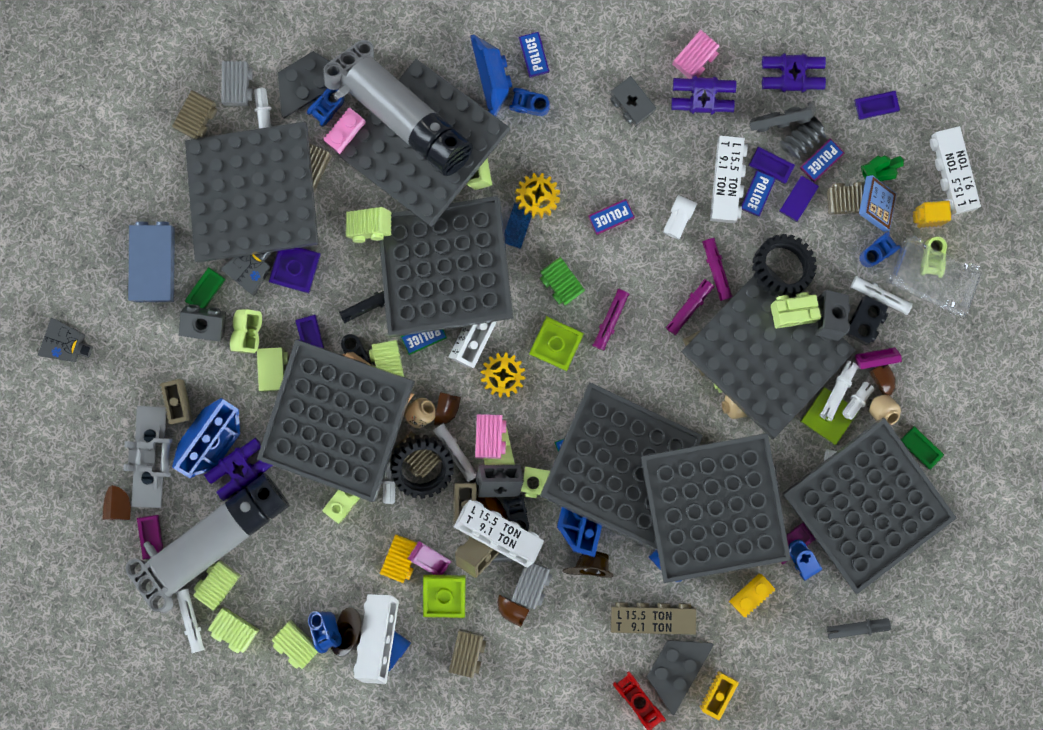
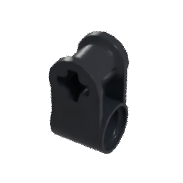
[341,334,372,365]
[503,495,529,532]

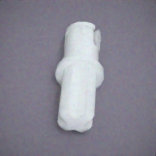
[254,88,272,129]
[842,382,874,420]
[382,462,395,504]

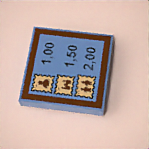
[859,175,897,232]

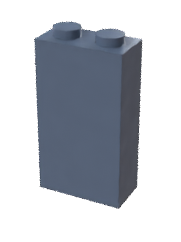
[128,222,175,302]

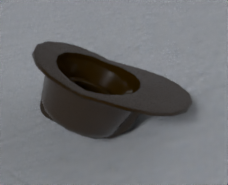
[563,551,614,578]
[331,607,361,656]

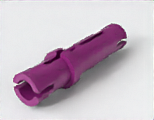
[702,237,733,301]
[665,279,715,336]
[592,289,630,351]

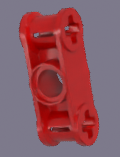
[613,671,666,730]

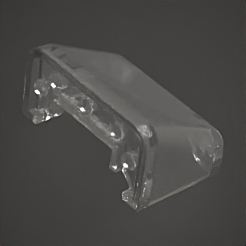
[884,235,982,319]

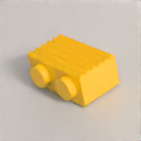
[913,201,951,228]
[380,534,418,583]
[729,573,775,617]
[699,671,739,720]

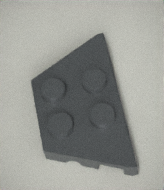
[278,51,330,119]
[647,640,714,715]

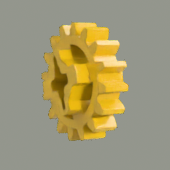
[515,173,560,219]
[481,352,526,398]

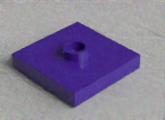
[269,248,321,294]

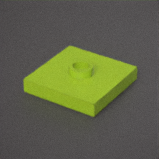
[529,316,584,372]
[800,387,859,445]
[423,575,466,618]

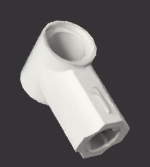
[663,195,697,240]

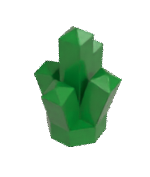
[861,155,904,181]

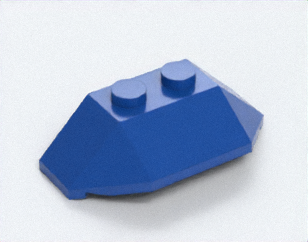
[470,35,512,116]
[172,398,240,478]
[557,507,602,557]

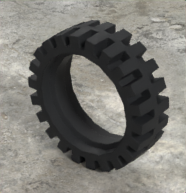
[752,234,817,298]
[390,434,454,499]

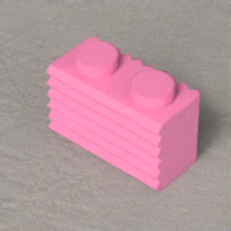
[672,30,719,79]
[324,108,366,154]
[475,414,506,459]

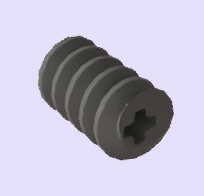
[779,116,826,159]

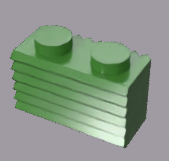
[539,257,585,306]

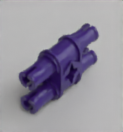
[762,53,826,93]
[671,76,737,115]
[204,437,273,501]

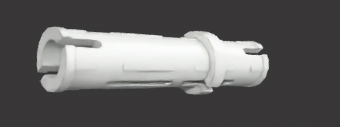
[850,276,913,315]
[820,361,859,421]
[433,423,477,482]
[176,589,205,653]

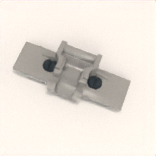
[123,406,173,508]

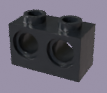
[846,295,889,345]

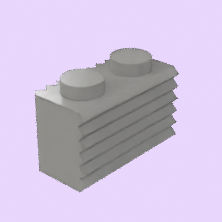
[221,61,253,106]
[511,563,552,609]

